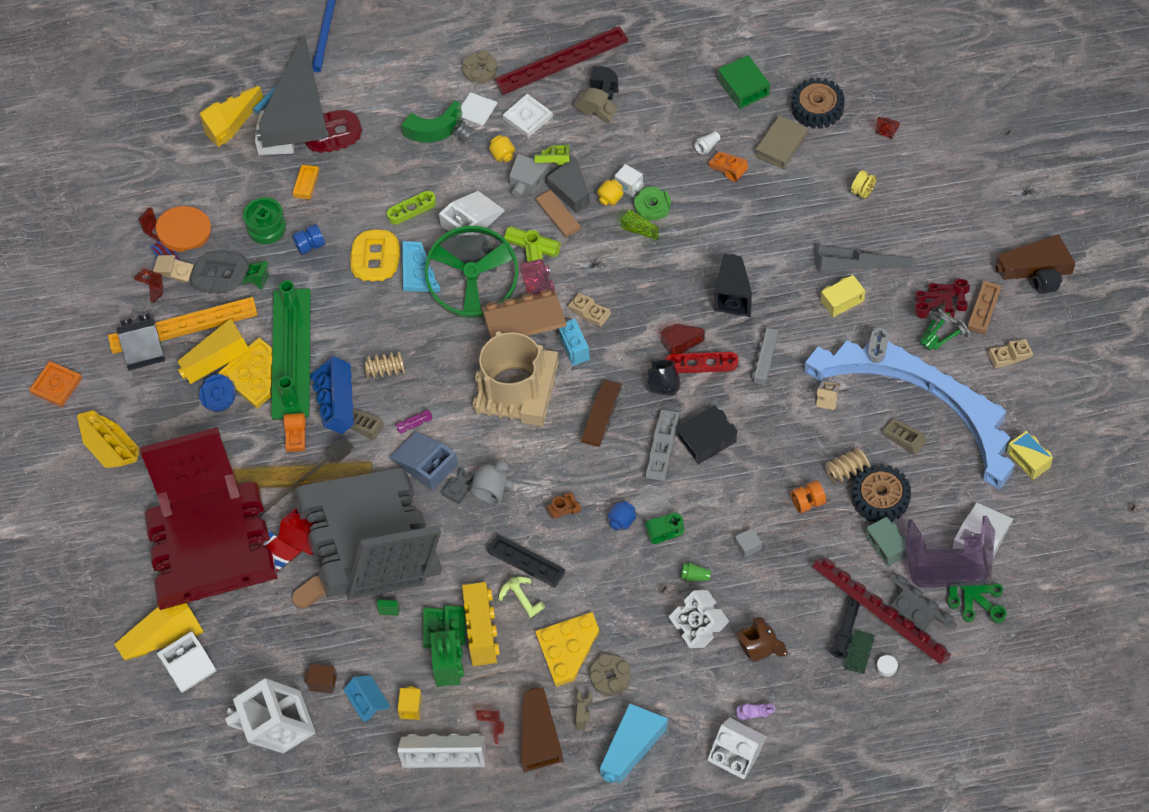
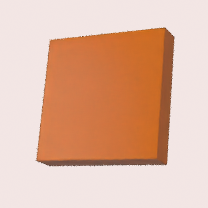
[29,361,82,407]

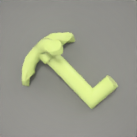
[499,576,545,618]

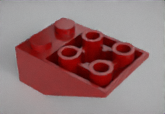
[278,508,321,555]

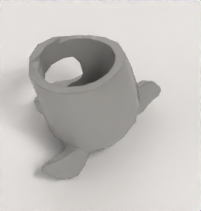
[471,460,513,506]

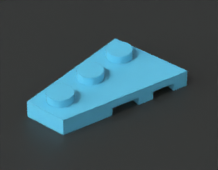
[402,241,440,292]

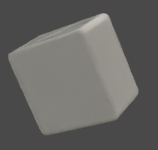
[735,528,762,558]

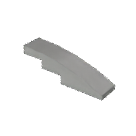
[646,409,680,481]

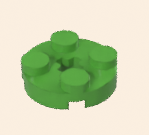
[634,187,671,221]

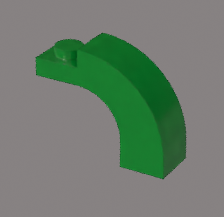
[401,101,462,143]

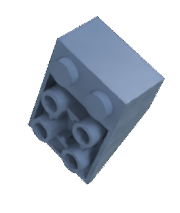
[390,432,458,491]

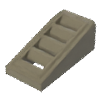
[350,409,384,441]
[882,418,926,455]

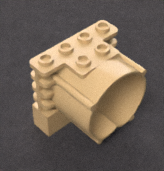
[473,331,559,426]

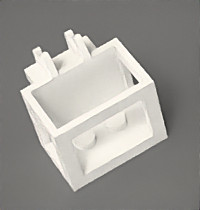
[226,678,316,754]

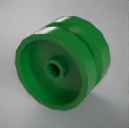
[243,197,286,244]

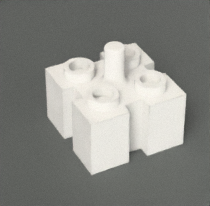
[669,590,730,648]

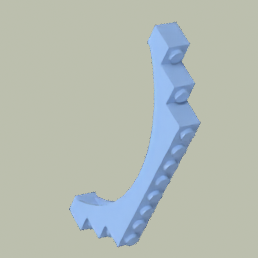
[805,335,1015,490]

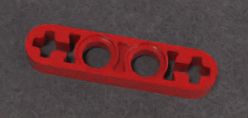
[665,352,739,373]

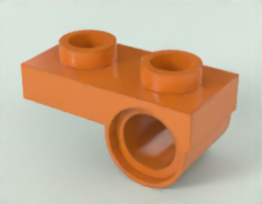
[708,151,748,182]
[284,413,306,453]

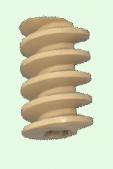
[365,351,405,380]
[825,448,870,485]

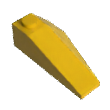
[199,86,263,147]
[114,603,204,661]

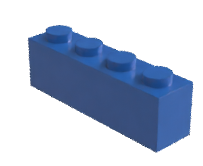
[310,356,354,434]

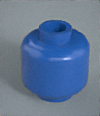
[607,501,636,531]

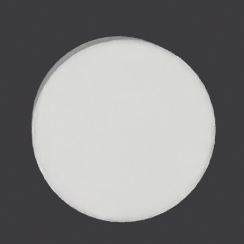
[877,655,898,677]

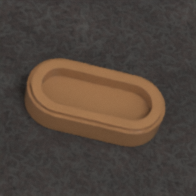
[292,576,325,609]

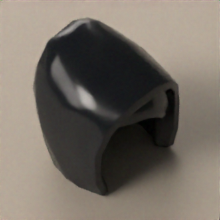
[648,360,681,396]

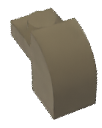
[574,88,618,123]

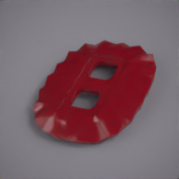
[305,110,362,154]

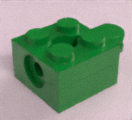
[430,630,464,687]

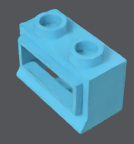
[559,319,590,366]

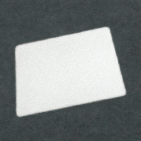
[461,92,498,125]

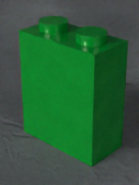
[718,55,770,109]

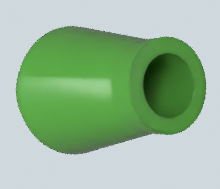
[681,562,711,582]

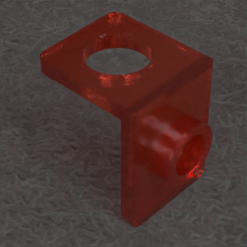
[876,117,900,139]
[138,207,160,242]
[134,269,163,303]
[476,710,504,744]

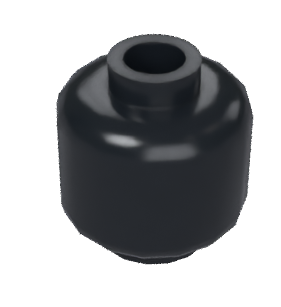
[1032,268,1062,294]

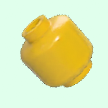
[489,135,516,163]
[597,179,624,206]

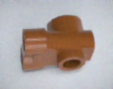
[546,492,581,519]

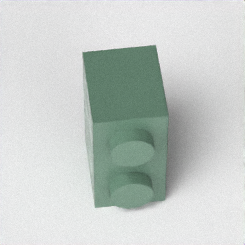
[865,517,909,567]

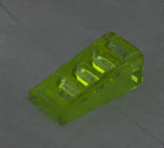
[621,210,659,240]

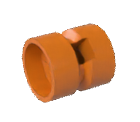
[790,480,827,514]

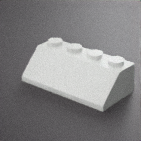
[398,734,486,768]

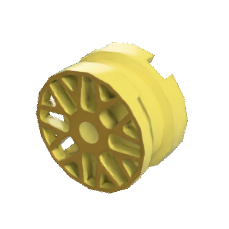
[851,170,877,199]

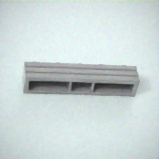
[752,328,778,385]

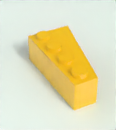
[462,582,500,666]

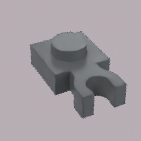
[442,468,474,504]

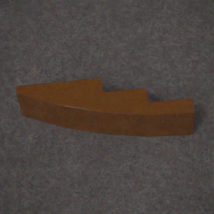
[581,380,622,447]

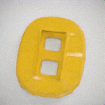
[350,229,400,281]

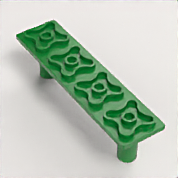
[271,280,311,420]

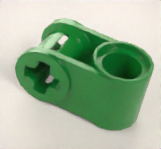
[645,513,684,544]

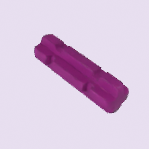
[396,410,432,434]

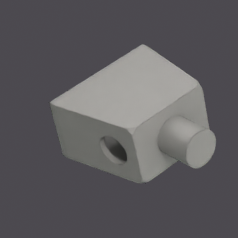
[509,154,550,198]

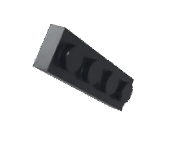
[487,534,566,588]

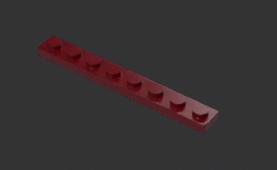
[495,26,628,95]
[812,558,951,664]

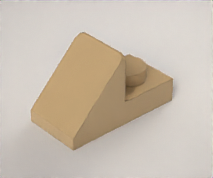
[153,255,194,283]
[816,380,841,410]

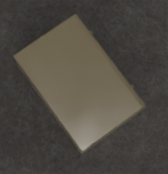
[755,115,808,169]

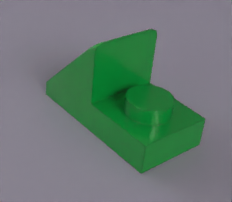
[240,261,269,290]

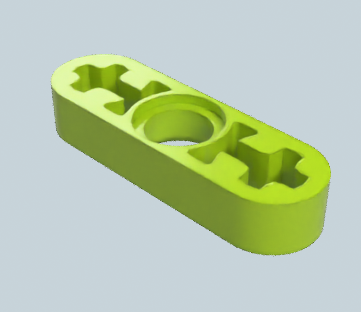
[387,191,436,225]

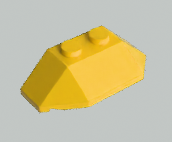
[77,410,140,468]

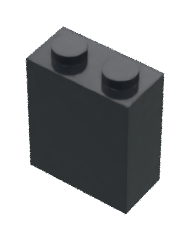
[676,405,738,464]

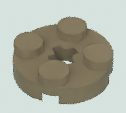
[463,50,498,84]
[590,654,631,696]

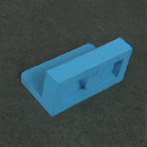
[343,675,390,722]

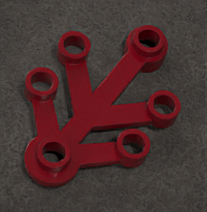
[914,278,970,319]

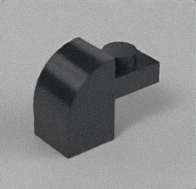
[590,66,619,101]

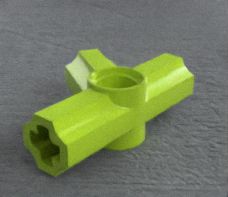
[504,226,561,269]

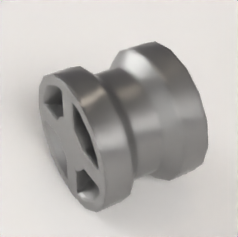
[451,119,473,142]

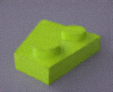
[534,145,570,165]

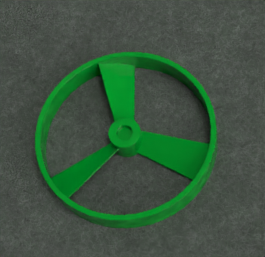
[425,226,518,318]

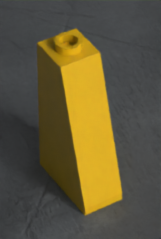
[178,319,250,384]

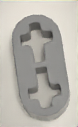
[868,328,888,363]

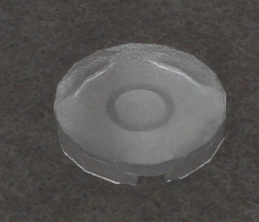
[633,485,672,521]

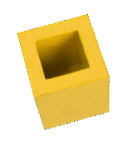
[398,686,423,720]

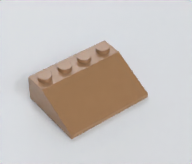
[481,289,567,338]

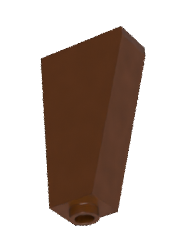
[995,234,1075,280]
[521,687,564,772]

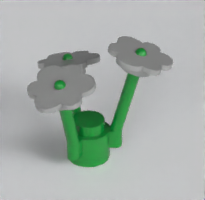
[919,308,970,351]

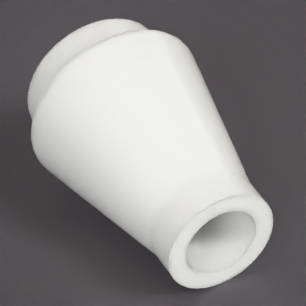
[694,131,720,155]

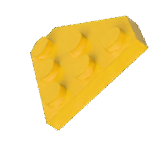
[218,338,273,409]
[535,612,600,687]

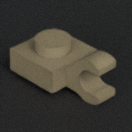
[576,691,593,730]

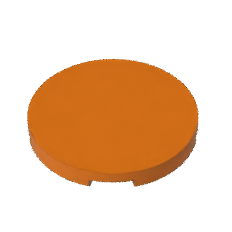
[156,206,211,252]

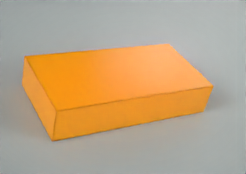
[292,165,320,200]

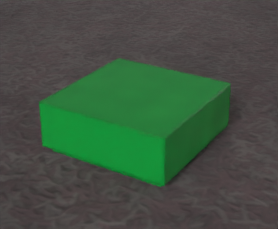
[377,599,400,616]

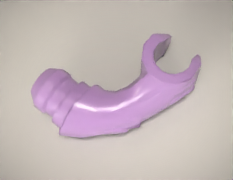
[736,703,775,720]

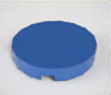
[199,374,236,412]

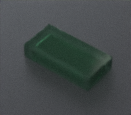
[844,630,875,674]

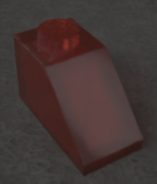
[660,324,705,354]

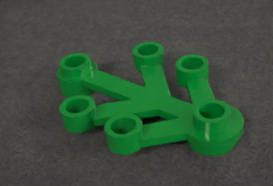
[943,565,1007,624]

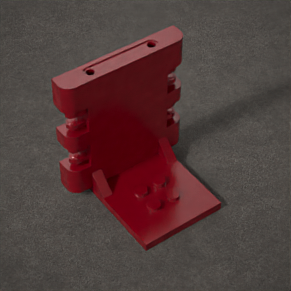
[140,427,278,610]

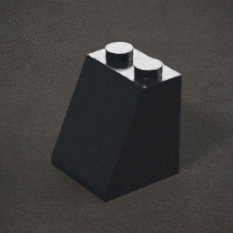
[714,254,752,318]

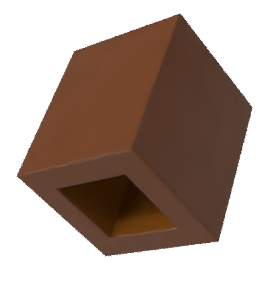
[305,664,337,694]

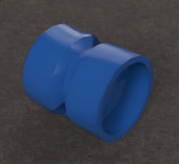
[292,224,325,255]

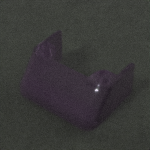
[905,515,996,588]

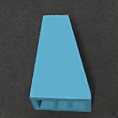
[600,704,668,784]

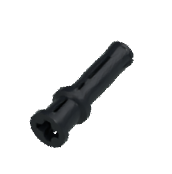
[830,599,861,659]

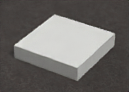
[503,94,553,138]

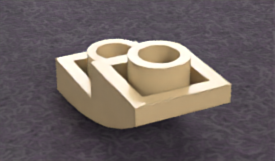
[568,293,611,327]
[988,339,1033,368]

